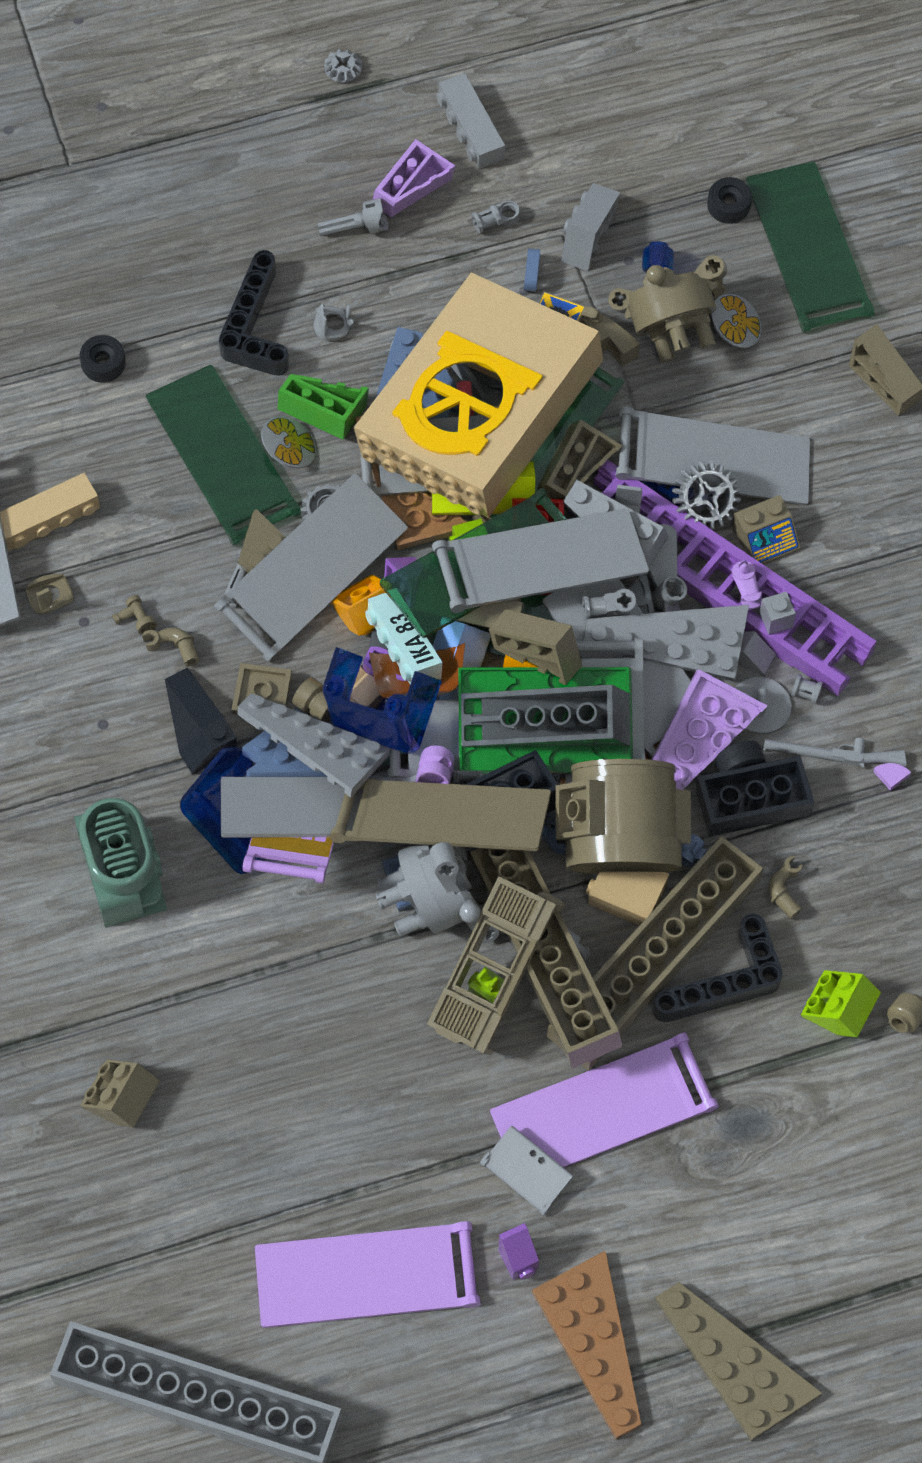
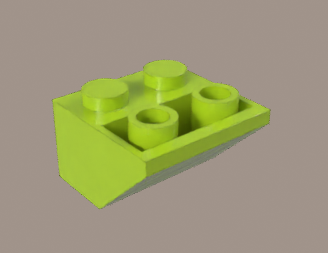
[800,970,881,1037]

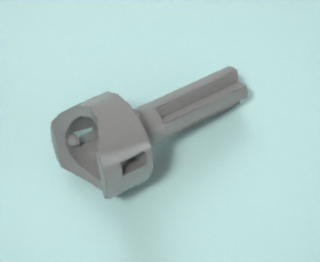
[318,198,389,236]

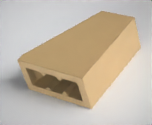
[586,872,669,926]

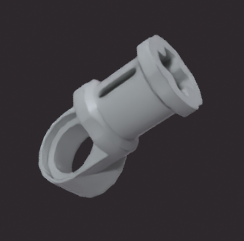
[471,201,520,233]

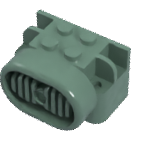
[74,798,167,928]

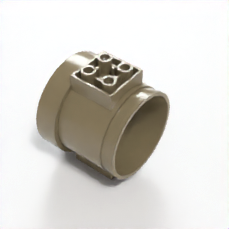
[556,759,691,874]

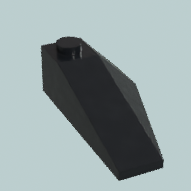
[165,667,238,775]

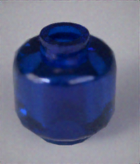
[642,241,674,273]

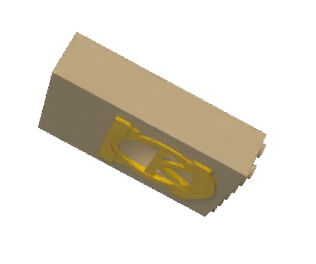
[354,272,603,518]

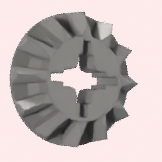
[324,48,362,83]

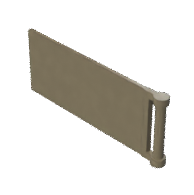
[330,779,551,851]

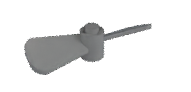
[648,524,687,612]

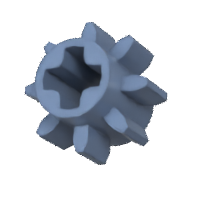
[682,834,707,867]

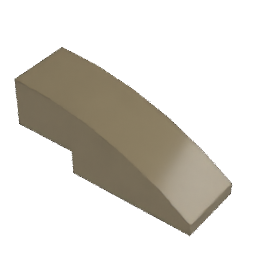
[581,315,640,367]

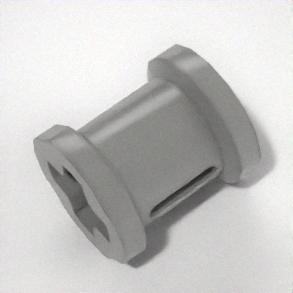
[791,674,823,704]

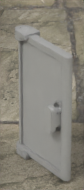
[480,1126,574,1216]

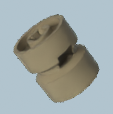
[292,677,342,723]

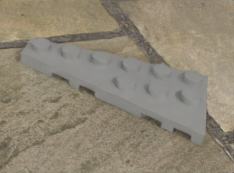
[237,693,389,797]

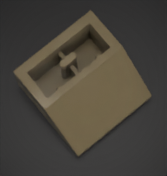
[80,1059,160,1128]

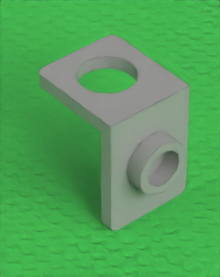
[615,485,643,514]

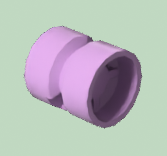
[415,746,455,784]

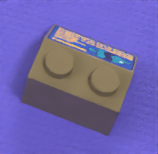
[732,495,800,565]

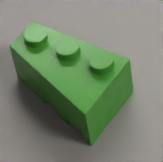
[277,374,369,440]

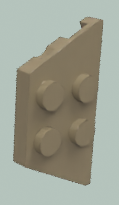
[237,509,286,573]

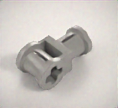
[582,589,636,619]

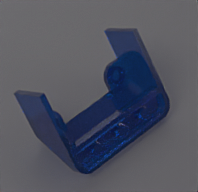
[323,647,442,754]

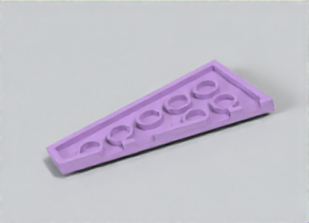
[651,669,767,790]

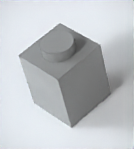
[759,591,796,635]

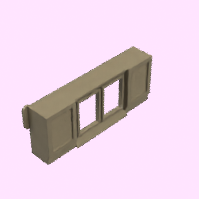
[427,876,564,1055]

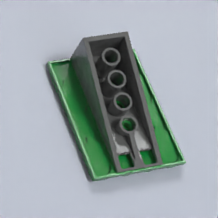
[458,667,633,774]

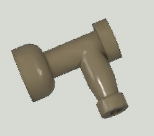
[112,595,157,634]

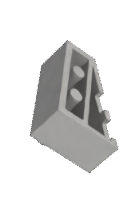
[561,183,620,271]

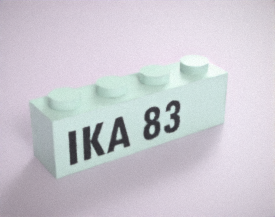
[365,589,442,689]

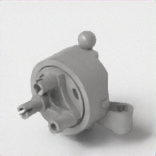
[376,842,499,943]

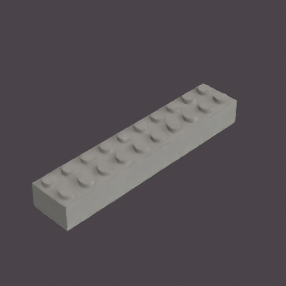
[50,1321,342,1463]

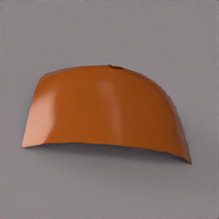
[369,643,465,700]

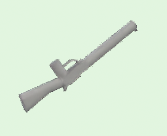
[763,738,907,768]

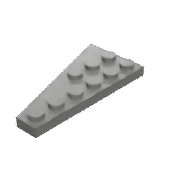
[582,605,749,681]

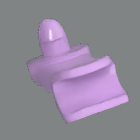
[732,560,762,610]

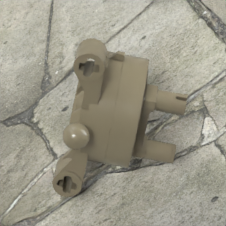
[608,255,727,363]

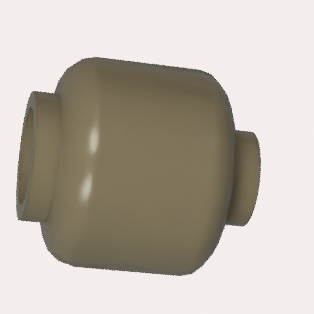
[887,992,922,1033]

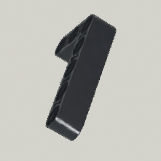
[219,250,289,376]
[653,913,783,1023]

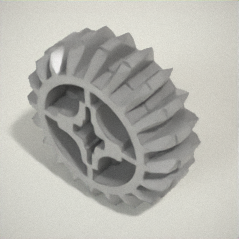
[672,461,741,530]

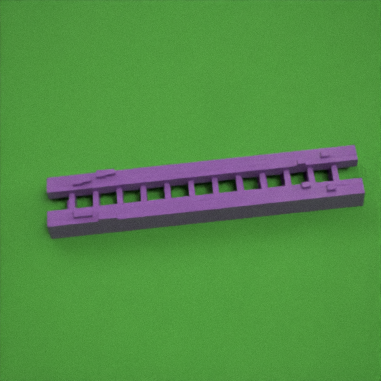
[568,460,876,697]

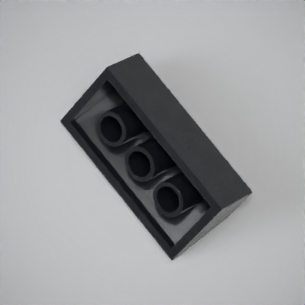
[465,750,558,852]

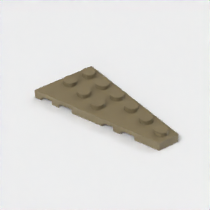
[655,1282,822,1441]

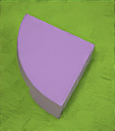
[873,763,911,791]

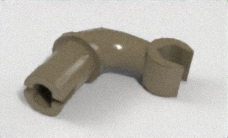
[142,628,199,667]
[768,856,803,920]

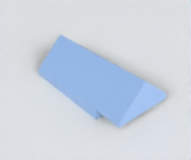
[425,618,491,700]

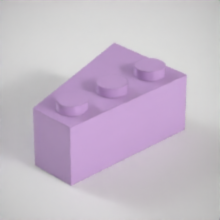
[372,139,455,217]

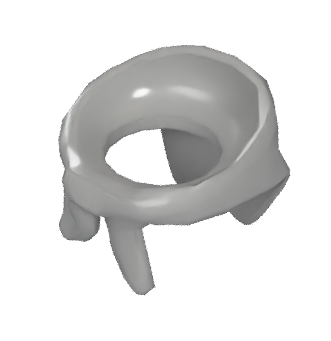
[313,304,354,341]

